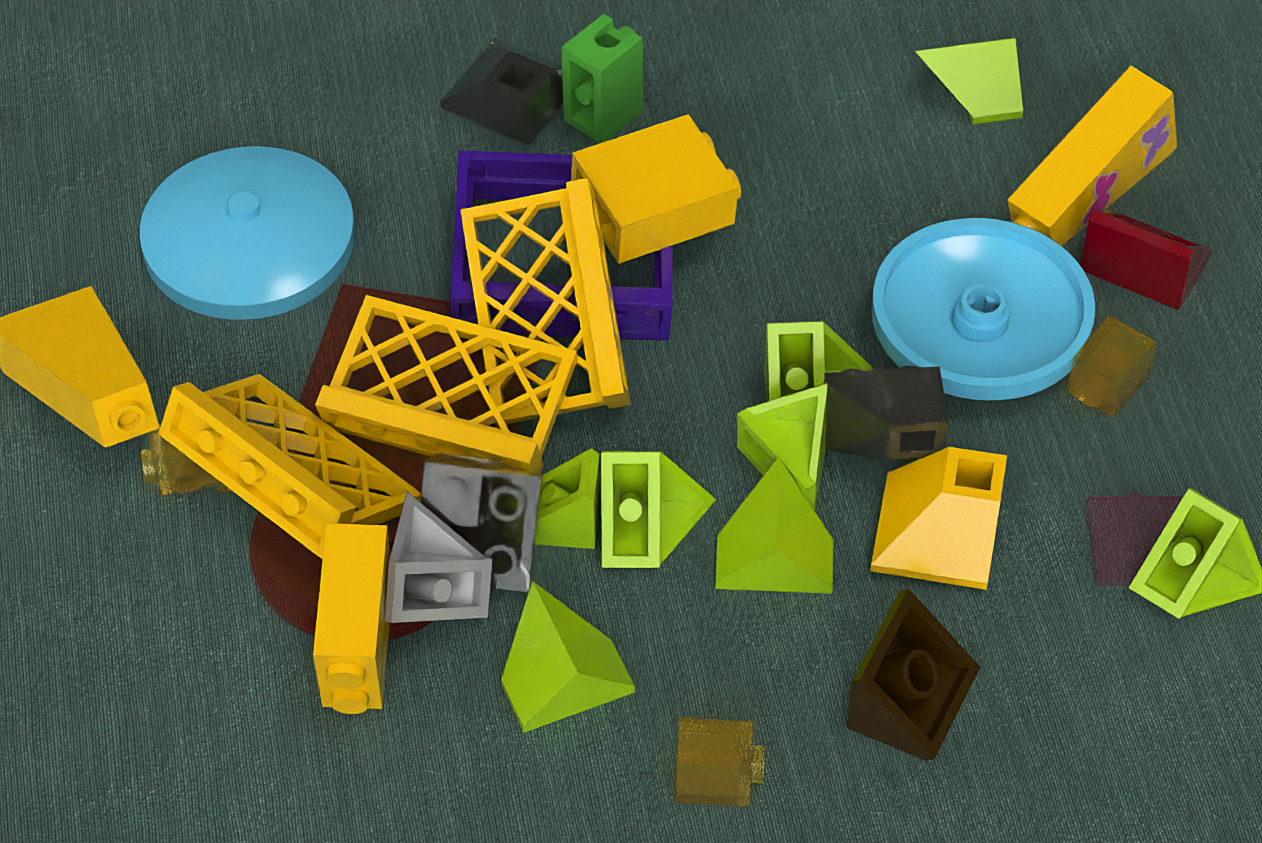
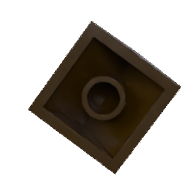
[847,588,980,761]

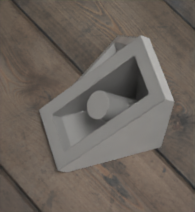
[384,491,492,623]

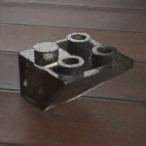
[441,38,563,145]
[824,366,949,460]
[421,453,543,593]

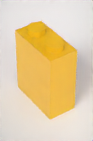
[571,114,741,264]
[313,523,391,714]

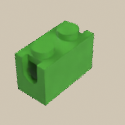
[561,14,643,144]

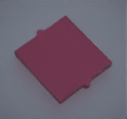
[1087,492,1183,586]

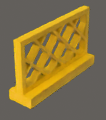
[460,178,631,426]
[315,295,578,483]
[158,374,423,560]

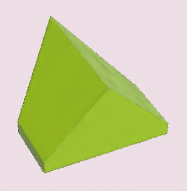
[915,38,1023,125]
[764,321,874,434]
[737,383,828,511]
[506,448,601,549]
[601,451,717,568]
[715,456,833,594]
[1129,487,1262,619]
[501,580,635,733]

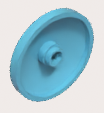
[139,146,355,320]
[871,218,1095,401]

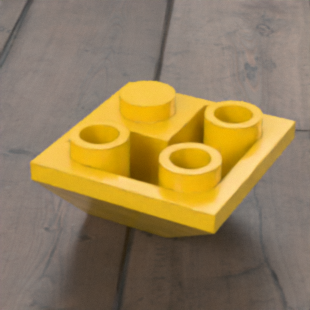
[870,447,1007,590]

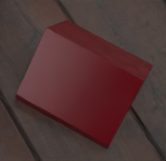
[1080,209,1213,310]

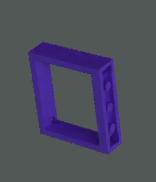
[450,150,673,341]

